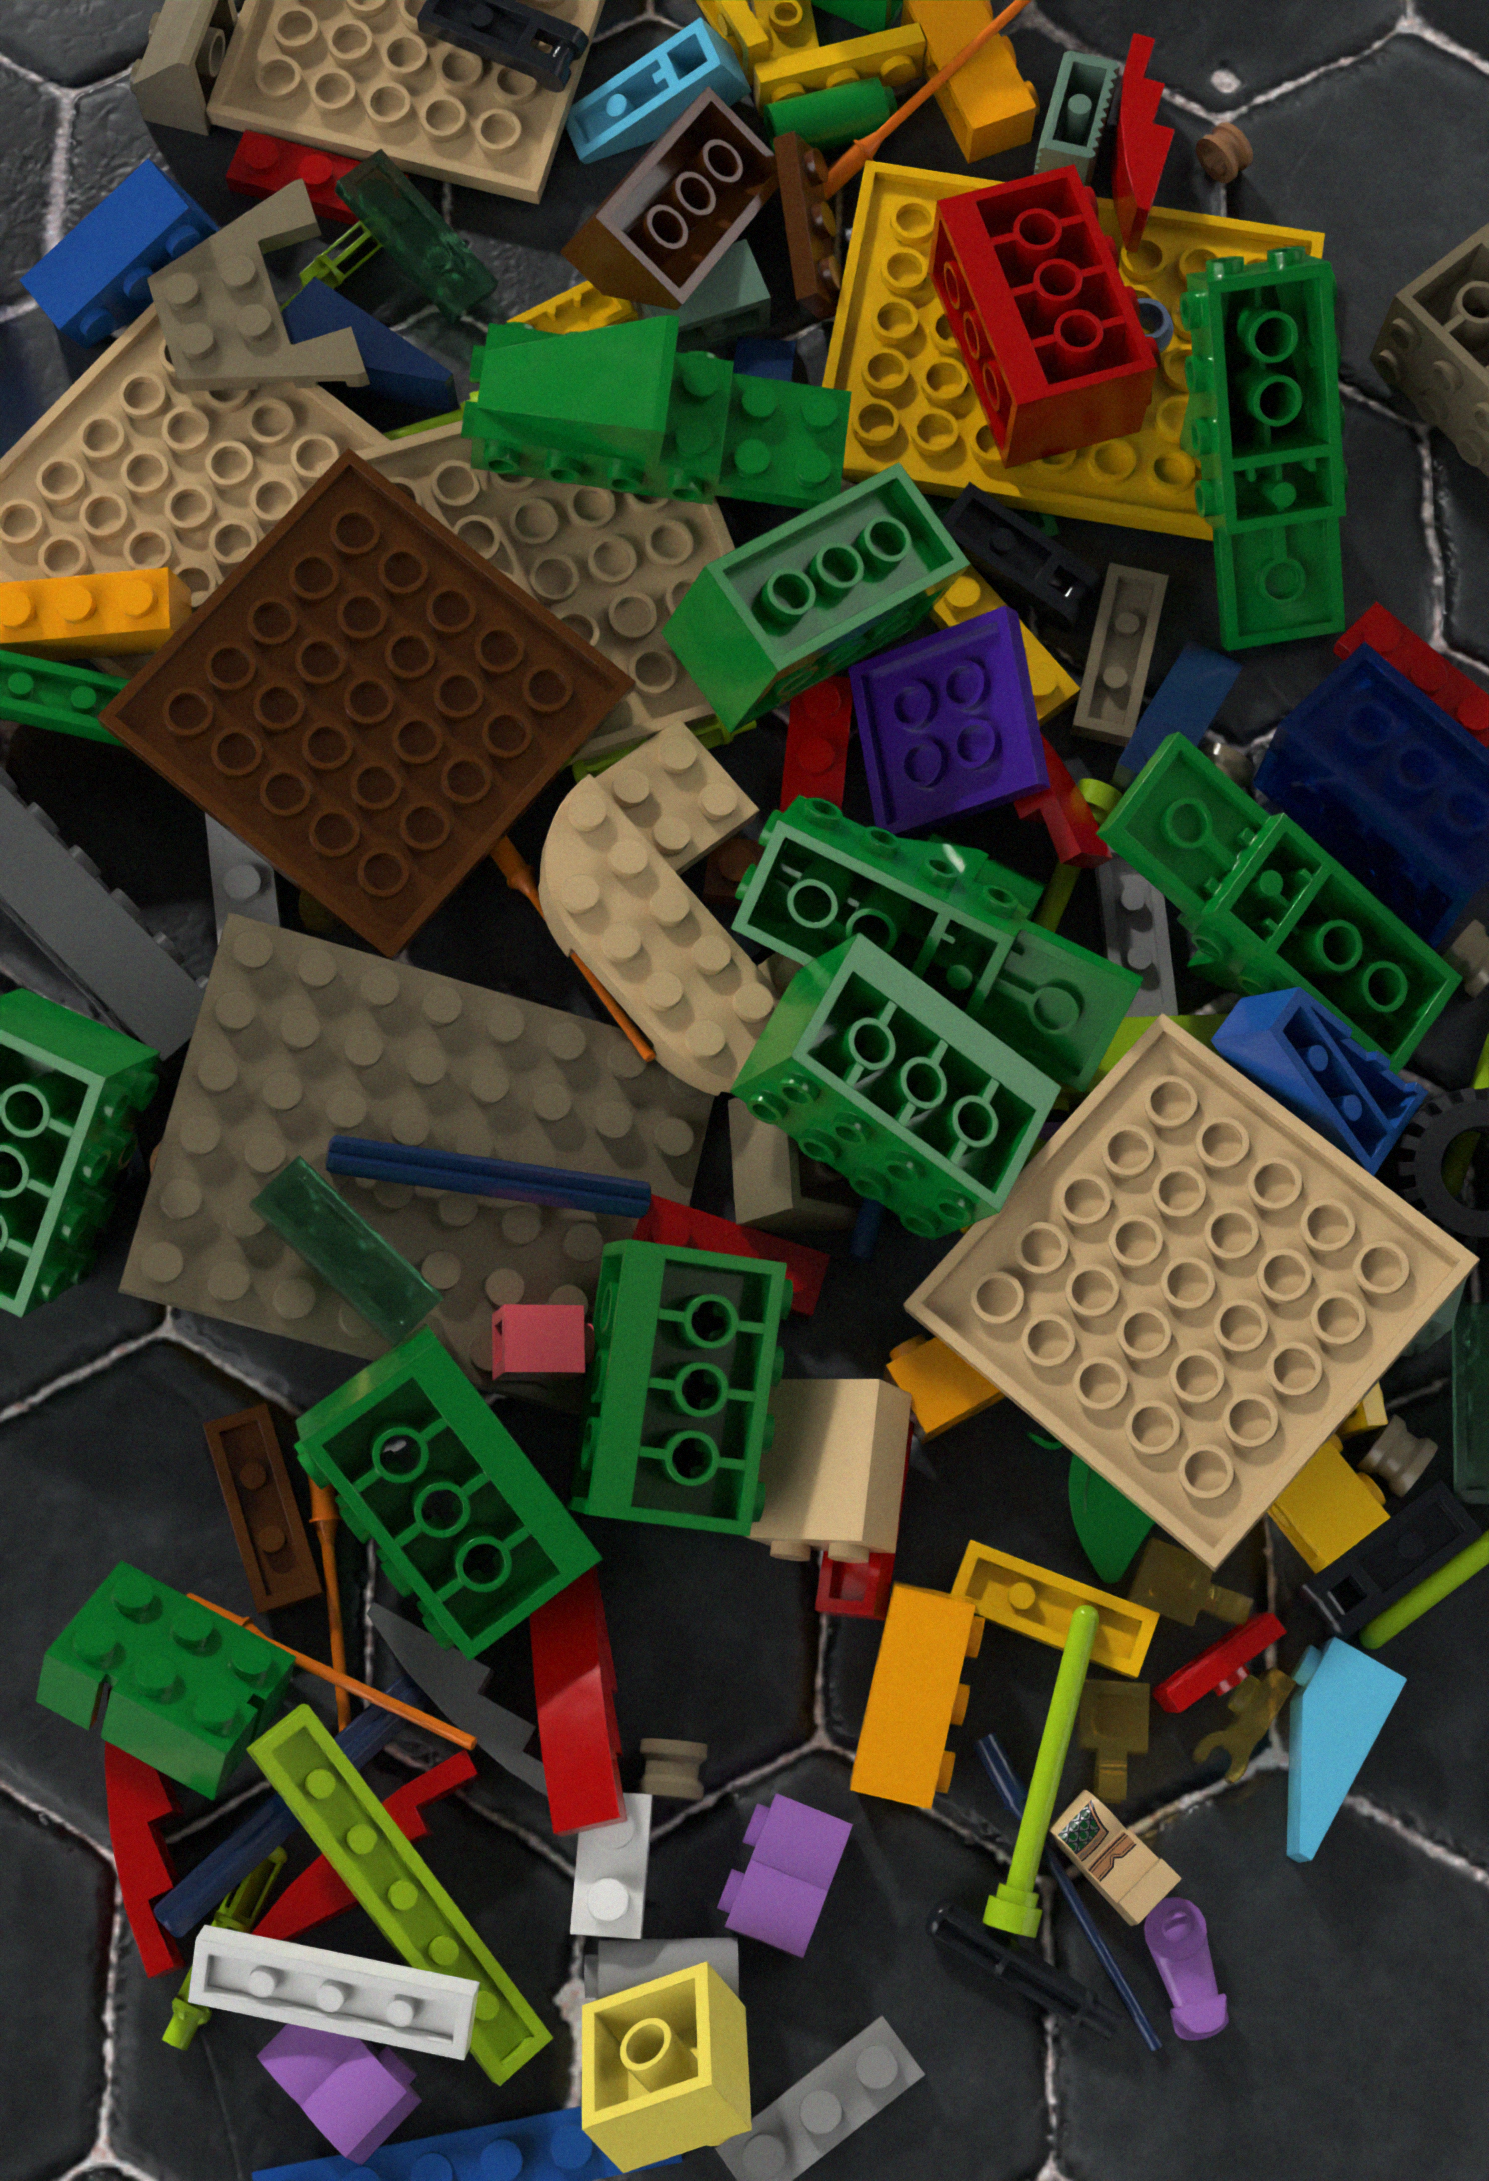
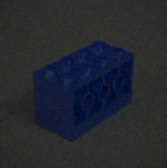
[1252,641,1489,948]

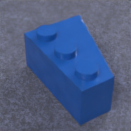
[19,158,220,350]
[1210,987,1428,1176]

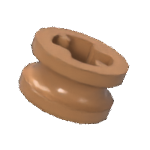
[1196,122,1254,183]

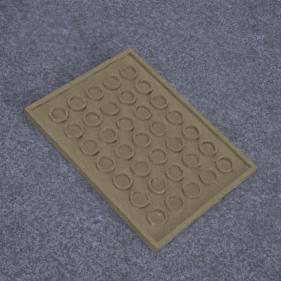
[118,912,715,1416]

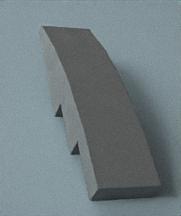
[366,1602,548,1797]

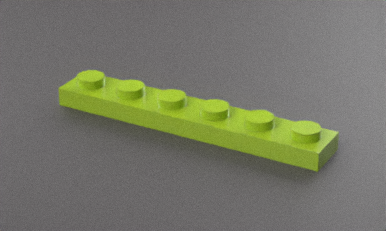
[246,1704,553,2086]

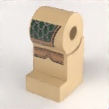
[1047,1790,1182,1926]

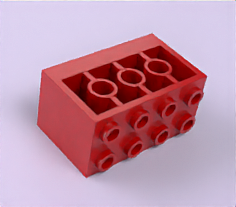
[928,164,1161,469]

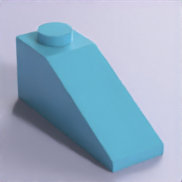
[565,17,752,164]
[1287,1636,1407,1863]

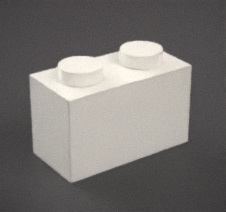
[570,1793,654,1940]

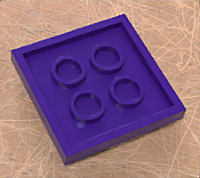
[848,605,1051,839]

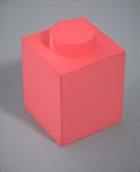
[492,1304,595,1381]

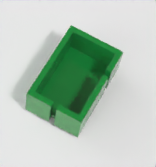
[36,1560,297,1801]

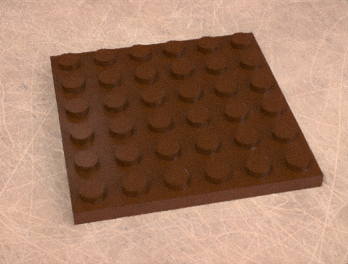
[97,447,636,961]

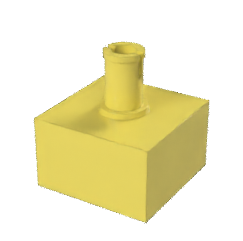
[582,1961,752,2173]

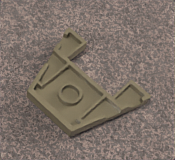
[147,178,370,391]

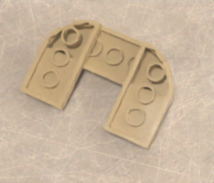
[538,718,804,1096]

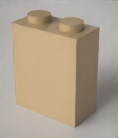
[746,1379,912,1563]

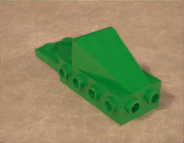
[1180,246,1349,651]
[461,315,852,510]
[1096,732,1463,1075]
[731,795,1144,1093]

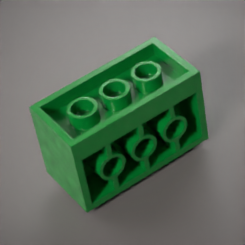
[661,462,970,734]
[730,932,1062,1240]
[0,988,161,1318]
[566,1239,793,1536]
[294,1323,603,1661]

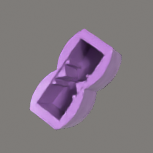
[717,1793,853,1960]
[257,2023,422,2165]

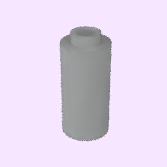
[584,1937,739,2000]

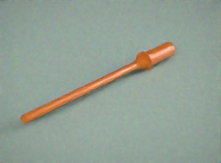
[823,0,1032,201]
[490,835,656,1062]
[308,1475,352,1733]
[186,1593,477,1751]

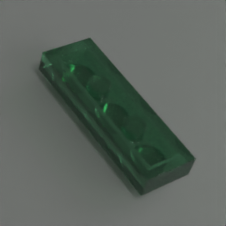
[334,148,499,325]
[249,1155,444,1348]
[1451,1302,1489,1504]

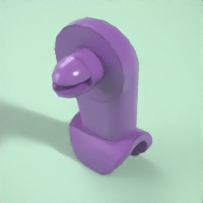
[1144,1897,1229,2041]

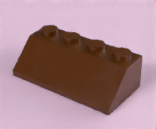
[560,86,780,310]

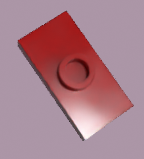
[1152,1612,1287,1713]

